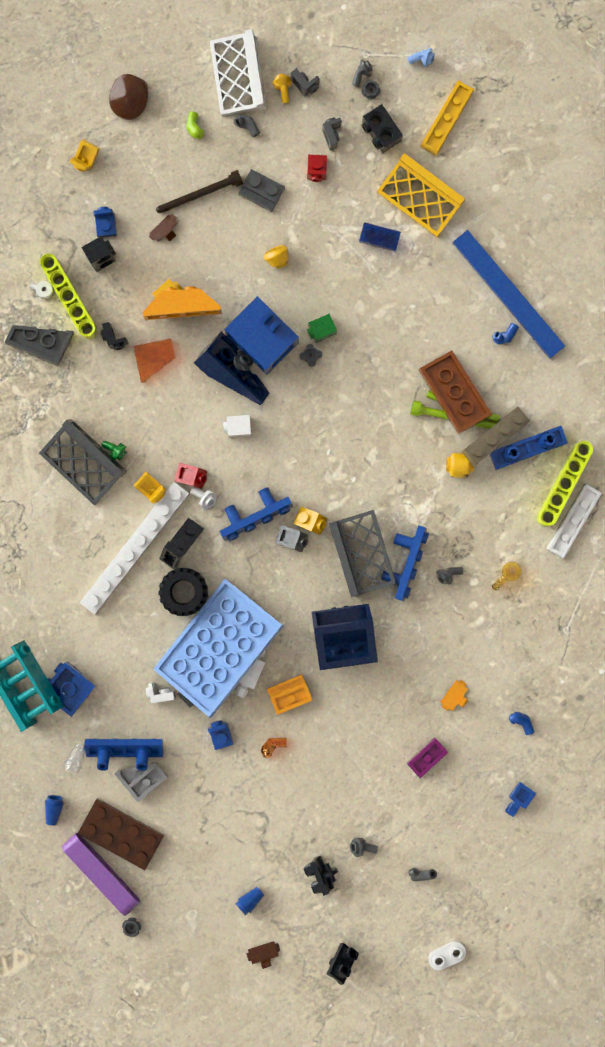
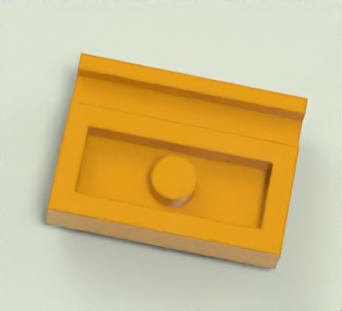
[267,674,313,715]

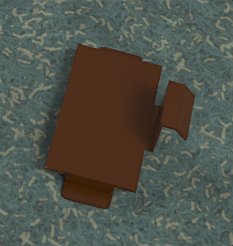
[149,214,177,242]
[246,941,280,969]

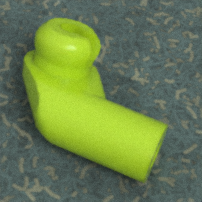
[186,111,204,139]

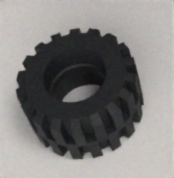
[158,568,208,616]

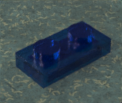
[359,222,401,252]

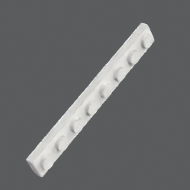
[80,482,189,614]

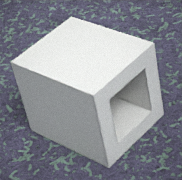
[223,415,252,438]

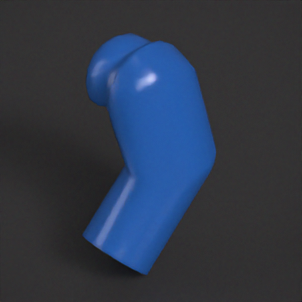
[492,323,519,345]
[509,712,535,735]

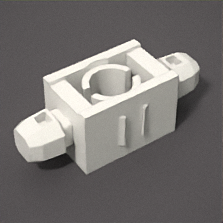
[236,650,266,698]

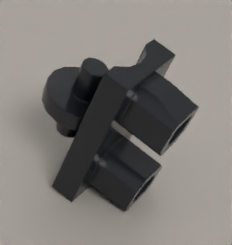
[304,855,338,896]
[326,943,359,985]

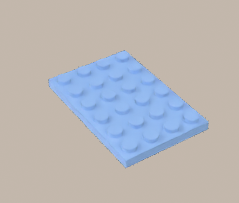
[154,579,284,718]

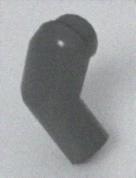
[234,115,260,137]
[408,867,437,882]

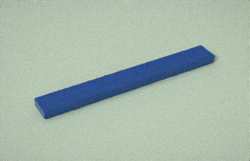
[452,230,565,359]

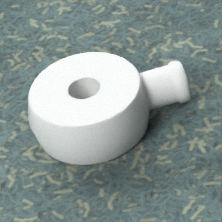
[30,281,54,299]

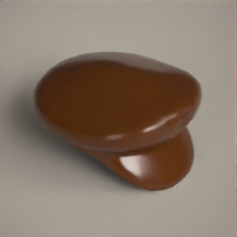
[109,74,148,120]

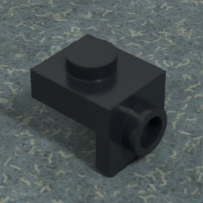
[100,322,129,350]

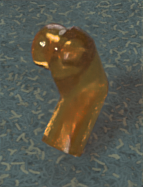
[261,738,287,758]

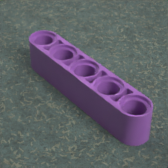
[62,833,140,916]

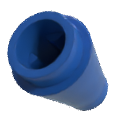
[45,795,64,826]
[236,887,264,916]

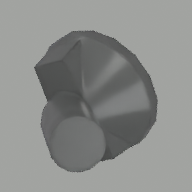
[352,59,373,87]
[436,567,463,584]
[350,837,378,857]

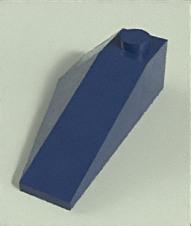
[194,331,269,405]

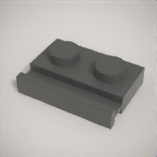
[238,169,285,212]

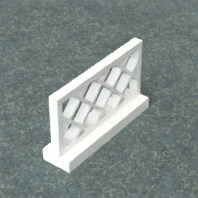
[210,29,267,116]

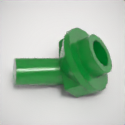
[102,441,127,461]

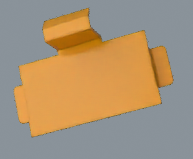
[440,680,469,711]

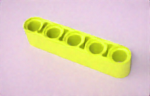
[40,253,98,340]
[537,441,593,526]

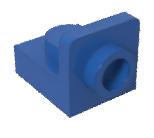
[93,207,117,237]
[208,720,234,750]

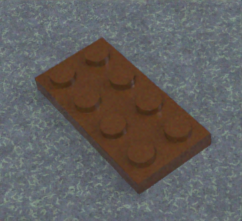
[77,798,164,870]

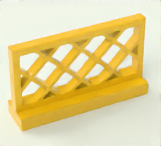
[377,153,465,237]

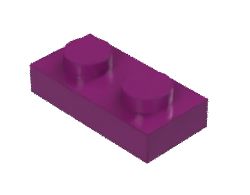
[407,737,448,778]

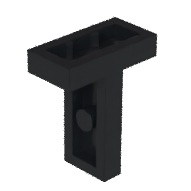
[159,517,204,570]

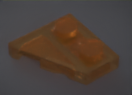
[133,338,175,383]

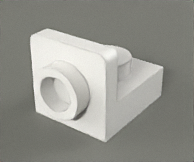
[146,682,176,703]

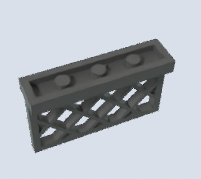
[39,419,127,505]
[329,510,396,597]

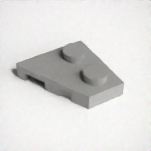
[114,762,168,802]

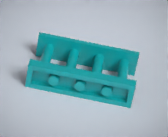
[0,640,64,732]

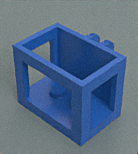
[225,296,299,375]

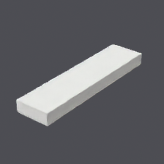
[547,483,602,559]

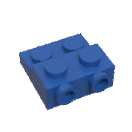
[48,661,96,717]

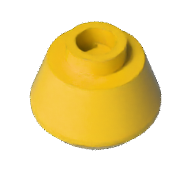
[264,245,289,269]

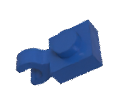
[505,781,536,817]

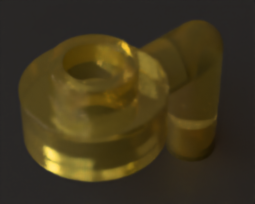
[492,561,522,591]

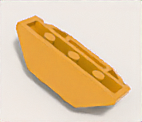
[143,286,222,321]

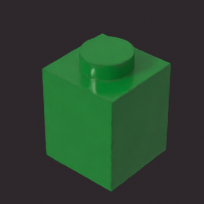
[306,313,337,343]

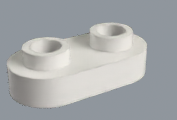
[428,941,466,971]

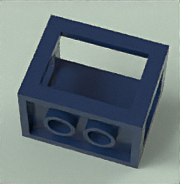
[311,604,378,670]

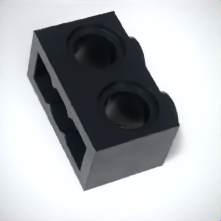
[361,104,403,153]
[81,236,116,272]

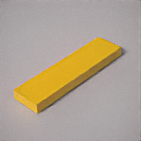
[420,80,474,156]

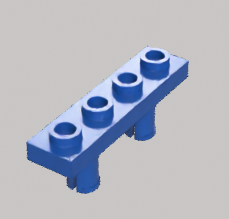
[489,426,568,470]
[219,487,293,541]
[381,525,429,601]
[84,738,164,771]

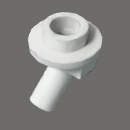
[190,486,217,509]

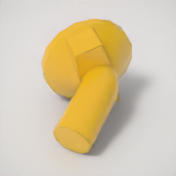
[272,74,291,103]

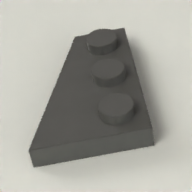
[5,325,74,366]

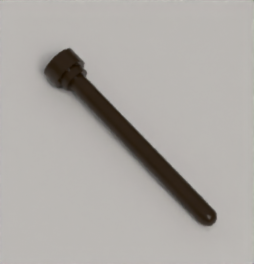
[156,170,243,214]

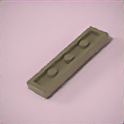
[462,407,530,467]

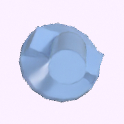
[407,48,435,67]

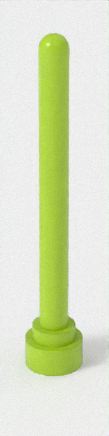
[410,400,497,429]

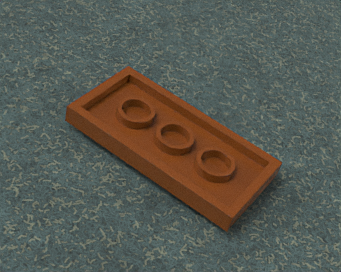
[419,351,492,434]

